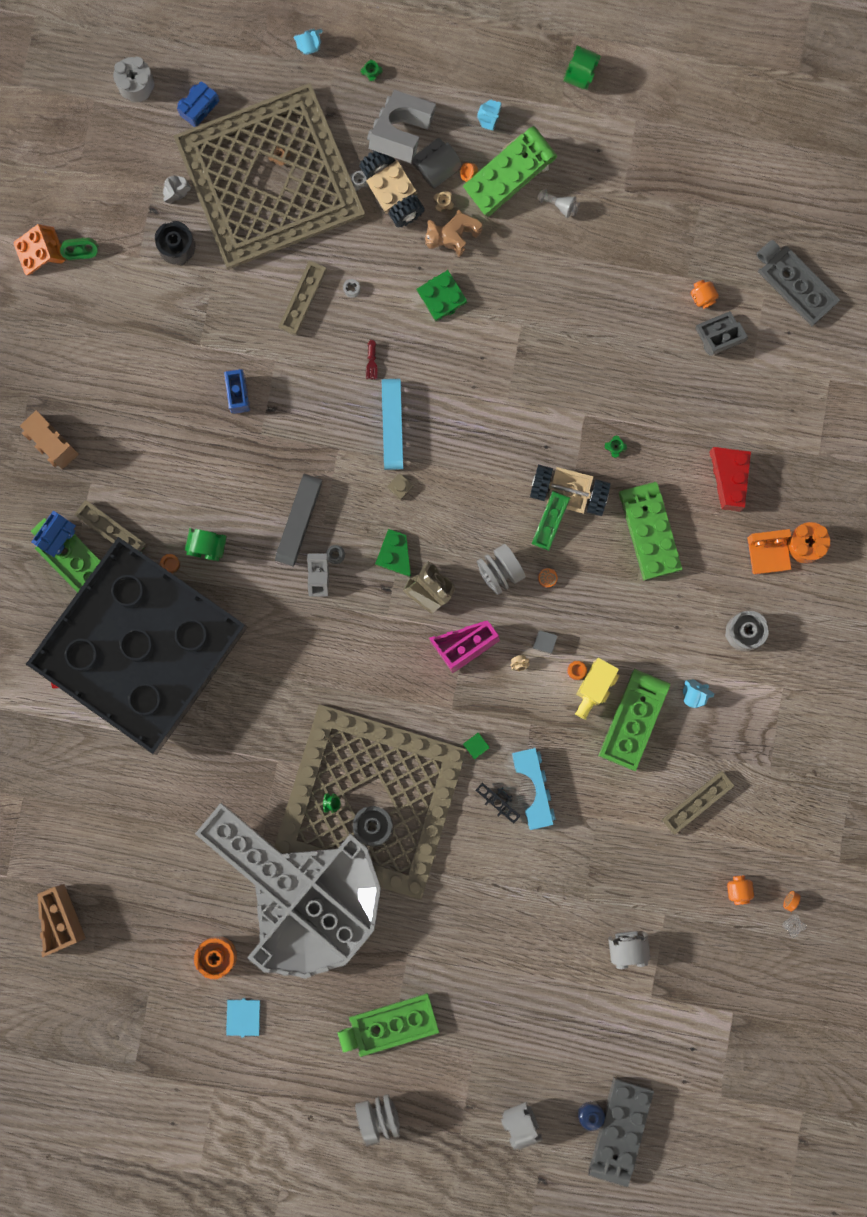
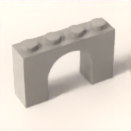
[367,90,436,163]

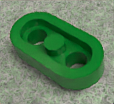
[60,238,98,260]

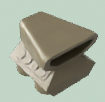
[403,561,455,614]

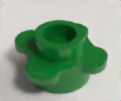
[361,60,383,82]
[604,436,627,458]
[323,793,341,813]

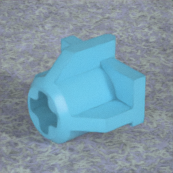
[294,29,323,55]
[477,100,502,131]
[683,679,715,708]

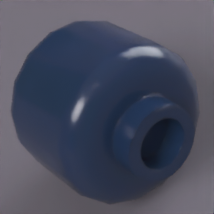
[578,1101,605,1131]

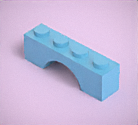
[512,748,556,830]

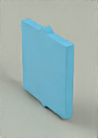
[226,998,260,1038]

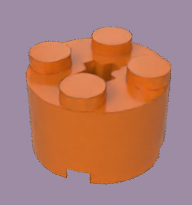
[787,522,830,564]
[194,936,237,979]

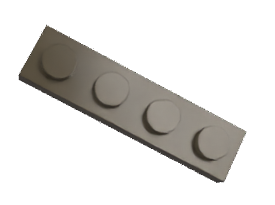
[278,260,327,336]
[74,500,147,553]
[661,771,734,835]

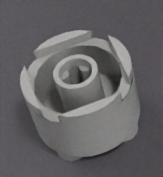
[113,57,154,102]
[725,611,769,651]
[608,931,651,969]
[501,1101,542,1150]

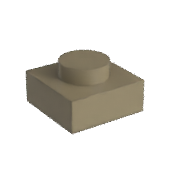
[387,473,414,500]

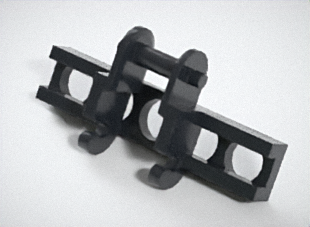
[475,782,520,824]

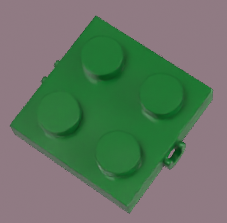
[416,270,467,322]

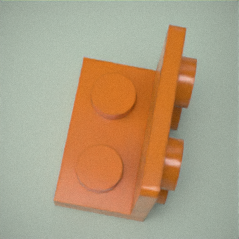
[14,224,66,275]
[747,529,791,575]

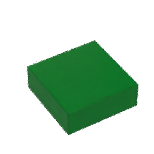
[463,733,490,759]

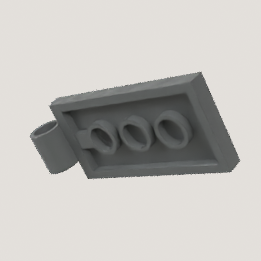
[756,240,840,326]

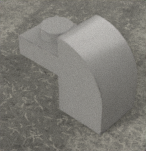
[307,553,329,596]

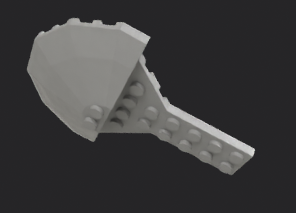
[195,803,381,979]

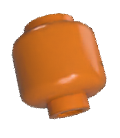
[691,279,719,309]
[727,875,754,905]

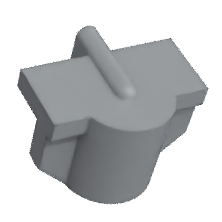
[163,175,192,204]

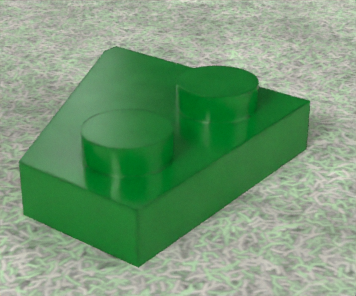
[375,529,411,577]

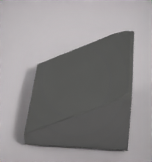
[533,630,558,655]

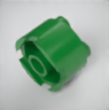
[563,45,601,90]
[185,528,227,562]

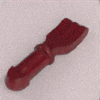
[366,339,378,380]

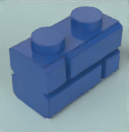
[177,81,220,127]
[224,369,250,414]
[31,511,76,557]

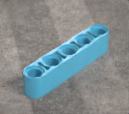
[382,379,403,470]

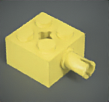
[575,658,619,720]

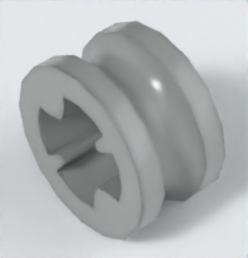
[343,279,360,298]

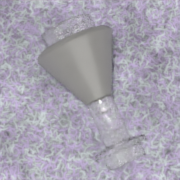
[537,189,580,218]

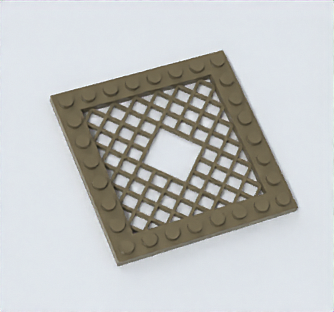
[173,83,365,270]
[274,704,467,900]

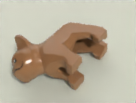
[425,210,483,257]

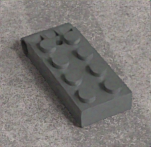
[588,1077,654,1187]

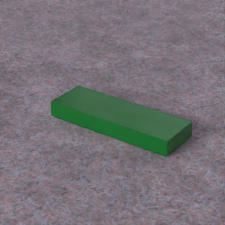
[531,490,570,551]

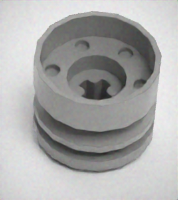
[477,544,526,595]
[355,1094,400,1147]

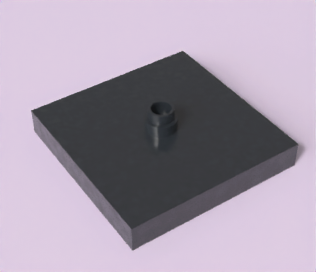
[26,537,248,755]

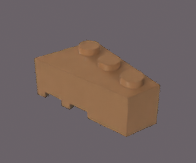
[20,410,79,470]
[38,884,86,957]

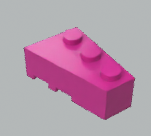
[429,620,500,673]

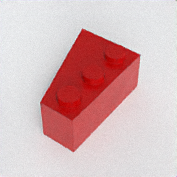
[709,447,751,512]

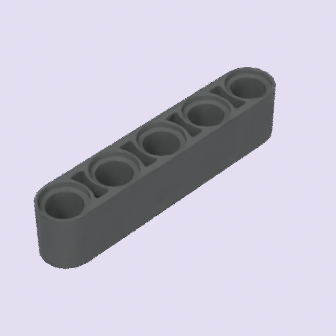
[275,474,323,567]

